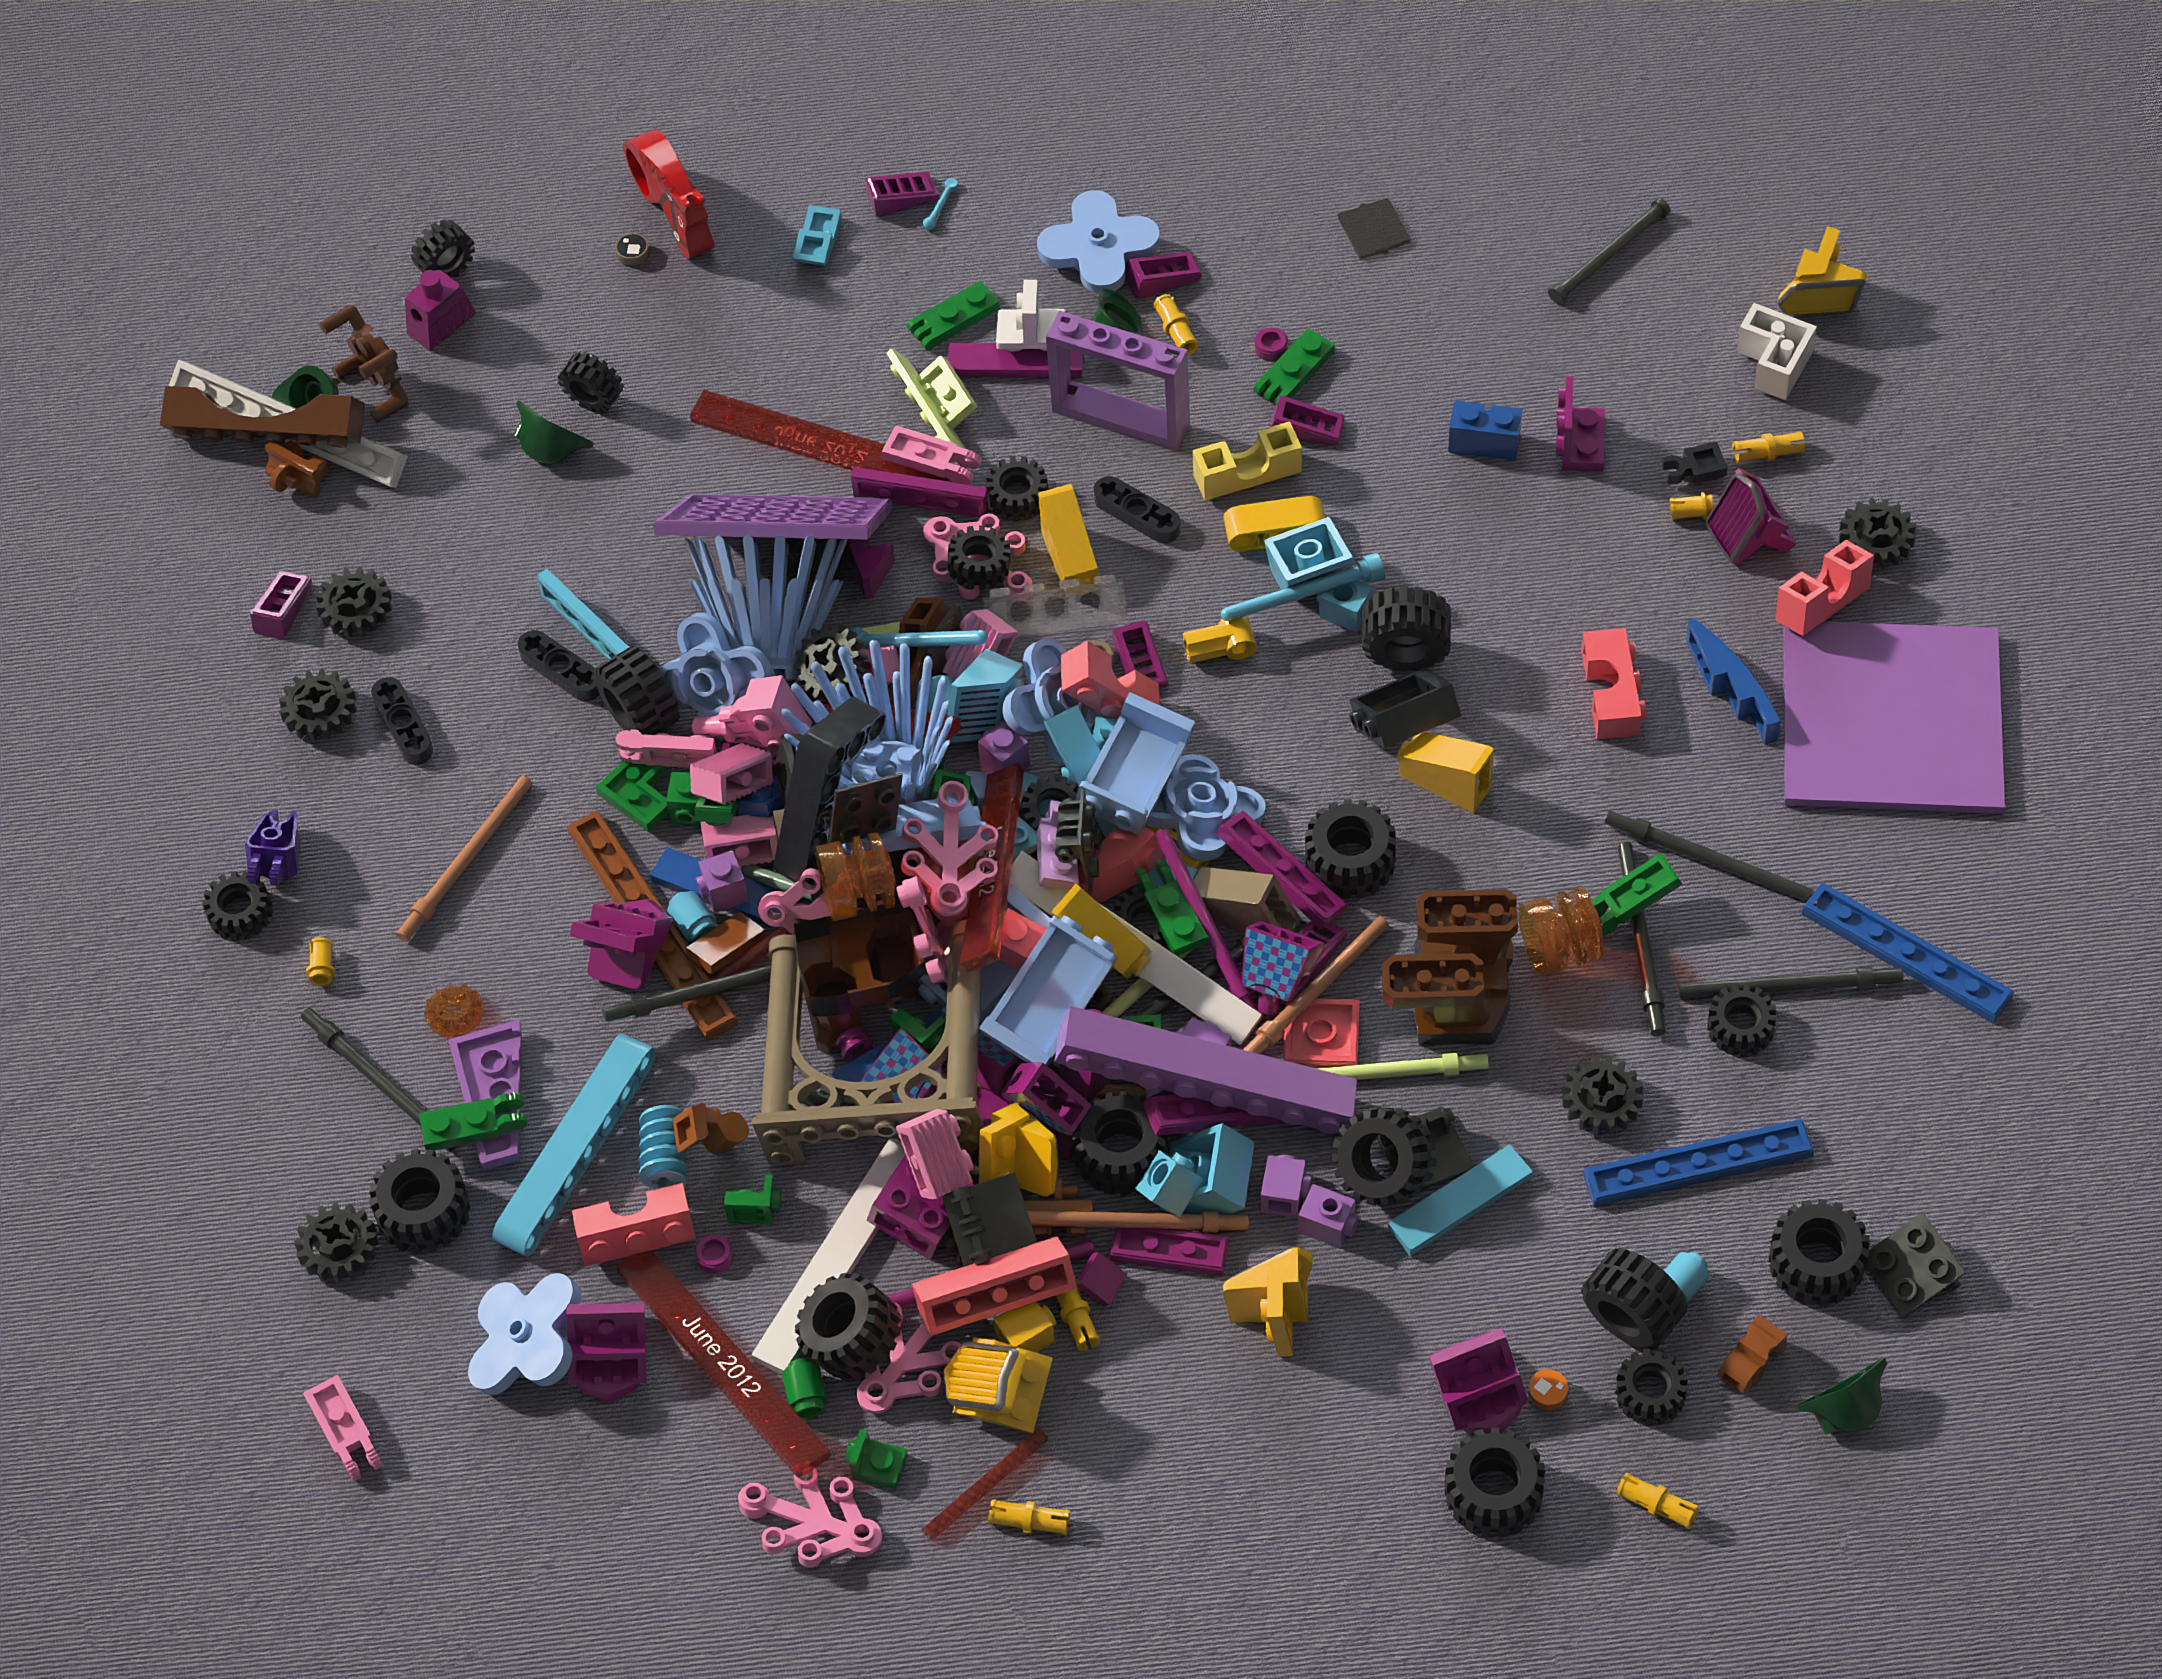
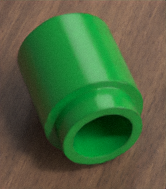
[782,1358,827,1419]

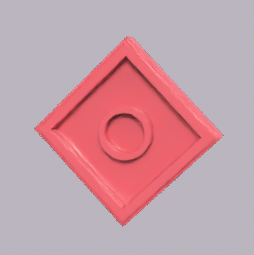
[1283,998,1360,1069]

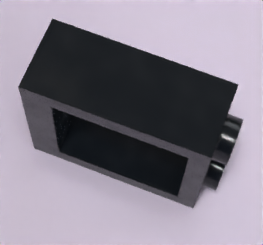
[1349,668,1462,748]

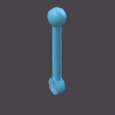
[923,178,958,230]

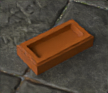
[686,912,765,974]

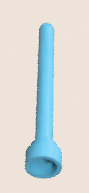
[1221,553,1385,621]
[848,628,988,650]

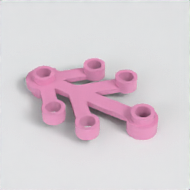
[923,514,1033,603]
[901,781,999,916]
[758,869,894,935]
[897,876,949,987]
[857,1302,961,1414]
[738,1464,882,1567]

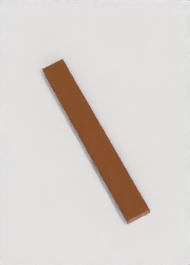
[567,810,738,1042]

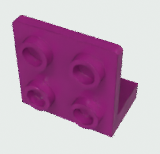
[1556,375,1605,472]
[866,1154,974,1260]

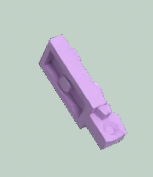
[1036,800,1079,890]

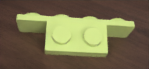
[887,348,978,449]

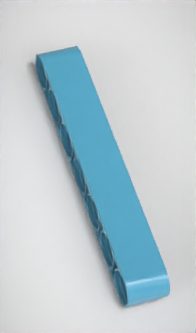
[492,1033,656,1257]

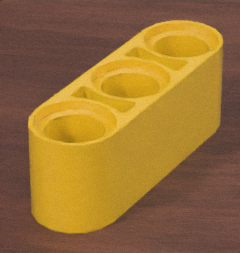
[1223,496,1325,552]

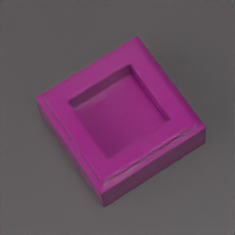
[1076,1252,1127,1307]

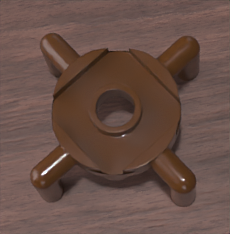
[319,305,409,423]

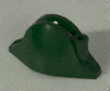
[512,400,595,465]
[1793,1357,1887,1435]

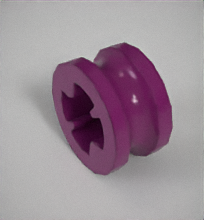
[835,1026,873,1062]

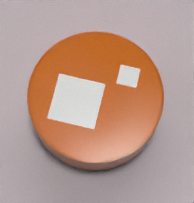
[1529,1369,1568,1411]

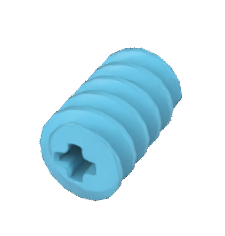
[639,1105,687,1189]

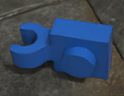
[738,775,785,818]

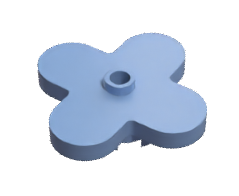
[1037,190,1160,294]
[660,613,772,741]
[1002,638,1105,767]
[1145,754,1266,861]
[468,1273,581,1395]

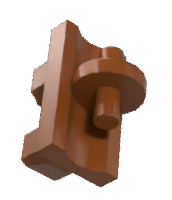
[265,440,327,498]
[1024,1175,1094,1237]

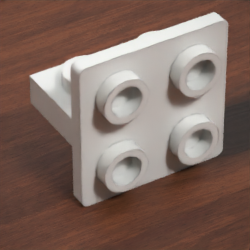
[996,280,1065,352]

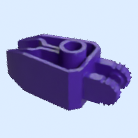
[245,810,300,886]

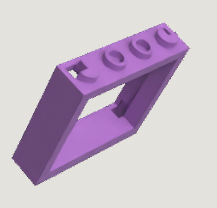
[1046,311,1190,451]

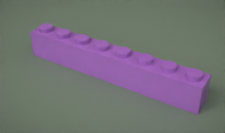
[1055,1006,1357,1135]

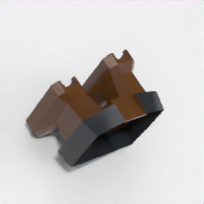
[1382,889,1518,1045]
[794,900,927,1055]

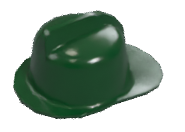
[1092,289,1142,336]
[271,365,341,409]

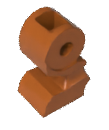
[672,1102,749,1155]
[1718,1314,1788,1394]

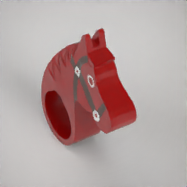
[623,129,715,259]

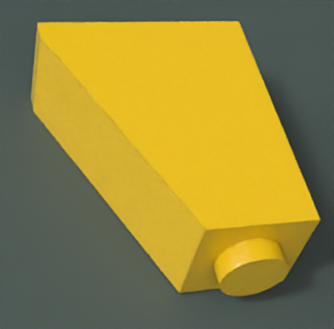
[1038,484,1099,598]
[1397,732,1494,813]
[1051,883,1152,979]

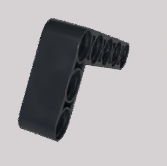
[773,697,887,885]

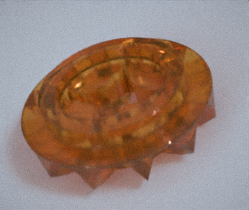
[424,982,484,1037]

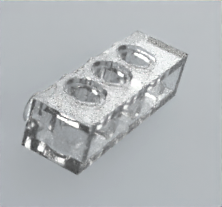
[983,574,1128,636]

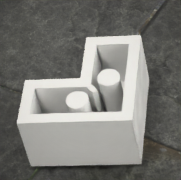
[1737,303,1817,400]

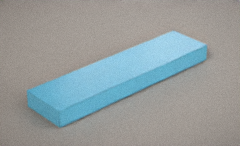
[537,568,629,660]
[1043,705,1116,840]
[1388,1144,1533,1256]

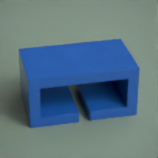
[1448,400,1522,461]

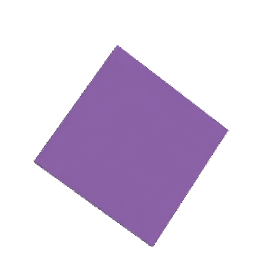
[654,494,892,540]
[1783,622,2005,814]

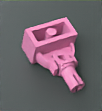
[692,675,812,758]

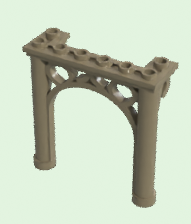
[752,920,987,1165]

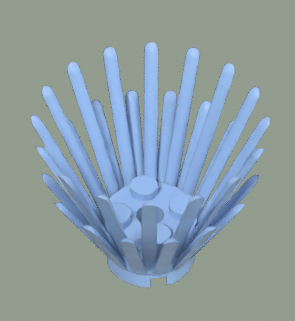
[685,535,847,680]
[782,640,953,804]

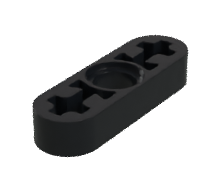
[1093,476,1180,543]
[518,630,600,701]
[371,677,433,765]

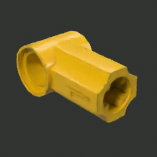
[1183,616,1257,663]

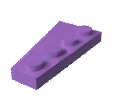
[448,1019,522,1171]

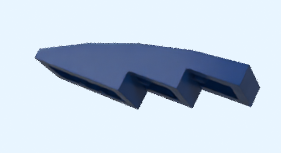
[1686,618,1781,744]

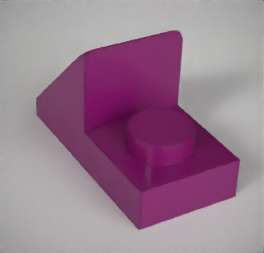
[846,539,895,600]

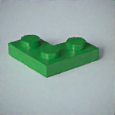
[596,760,672,833]

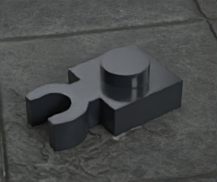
[1662,441,1728,485]

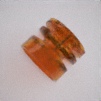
[815,832,896,921]
[1518,885,1605,977]

